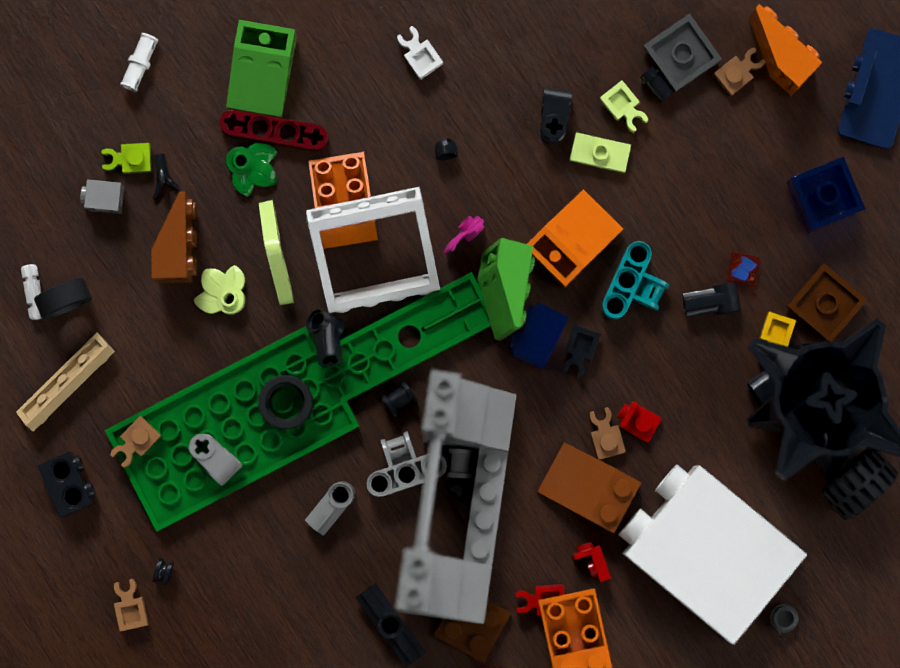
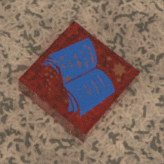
[726,252,760,286]

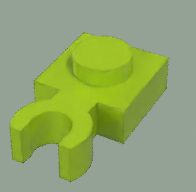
[102,143,152,174]

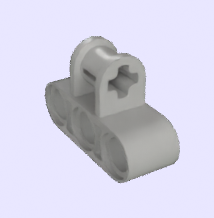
[367,431,447,497]

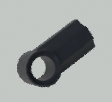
[682,282,741,318]
[306,309,344,368]

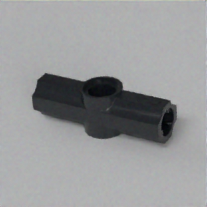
[355,583,426,667]

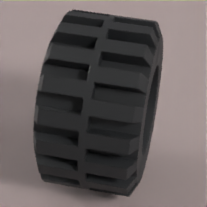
[821,448,899,520]

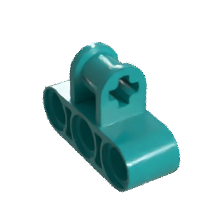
[601,241,669,320]

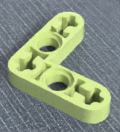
[259,200,294,305]

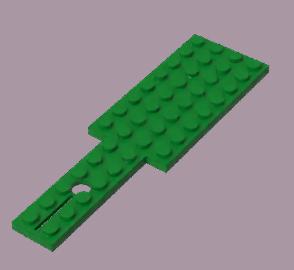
[105,272,491,532]

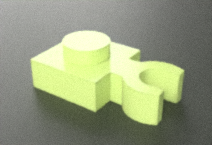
[599,80,648,133]

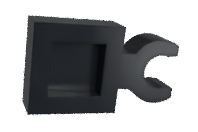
[563,325,601,378]

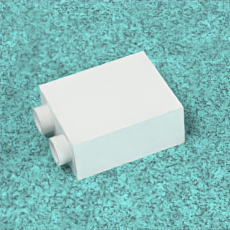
[619,464,807,645]

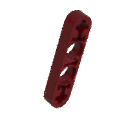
[219,110,329,151]

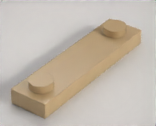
[16,333,115,431]

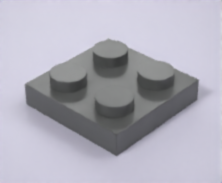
[643,14,722,93]

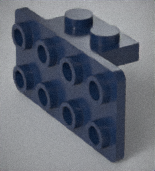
[837,28,900,149]

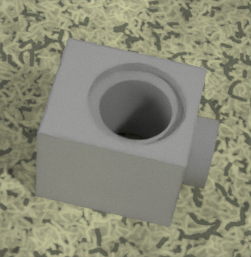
[80,179,125,214]

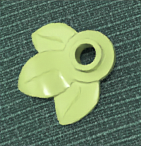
[194,265,245,315]

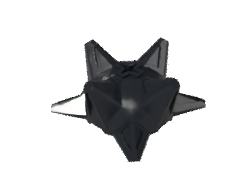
[747,318,900,480]

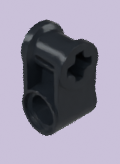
[540,88,572,144]

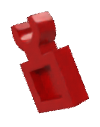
[515,584,565,616]

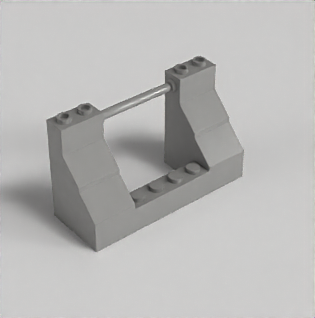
[396,370,517,624]

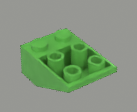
[226,20,297,118]
[478,238,535,341]

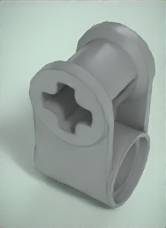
[189,434,243,486]

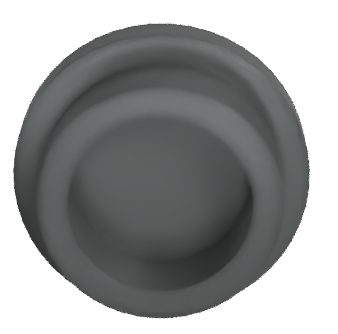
[769,604,799,633]

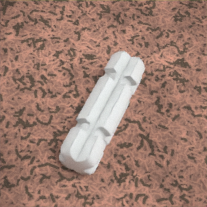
[21,264,42,320]

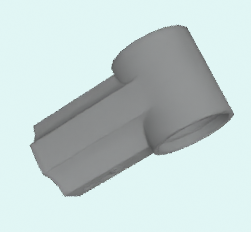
[305,481,355,536]

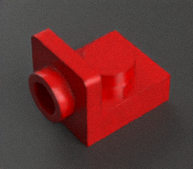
[617,401,662,443]
[572,542,611,582]

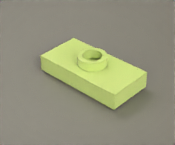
[570,133,631,173]

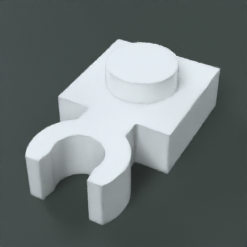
[397,26,443,80]

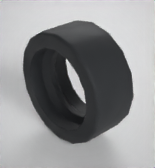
[34,278,92,320]
[258,375,313,430]

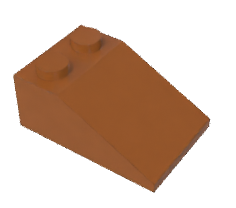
[537,442,641,533]

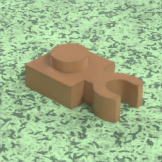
[713,48,766,97]
[589,407,626,460]
[110,416,162,467]
[114,578,149,632]

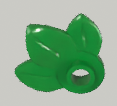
[225,143,277,197]

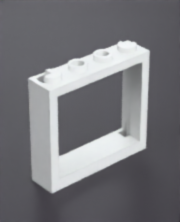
[306,187,440,313]

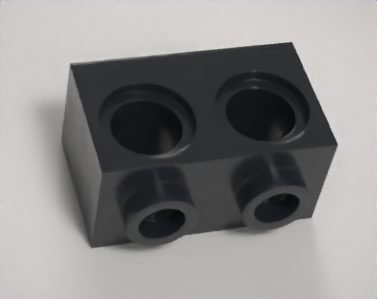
[37,451,97,518]

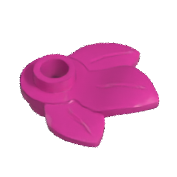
[444,216,484,255]

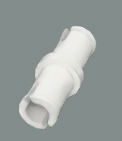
[120,33,158,92]

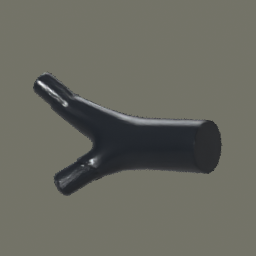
[153,154,179,200]

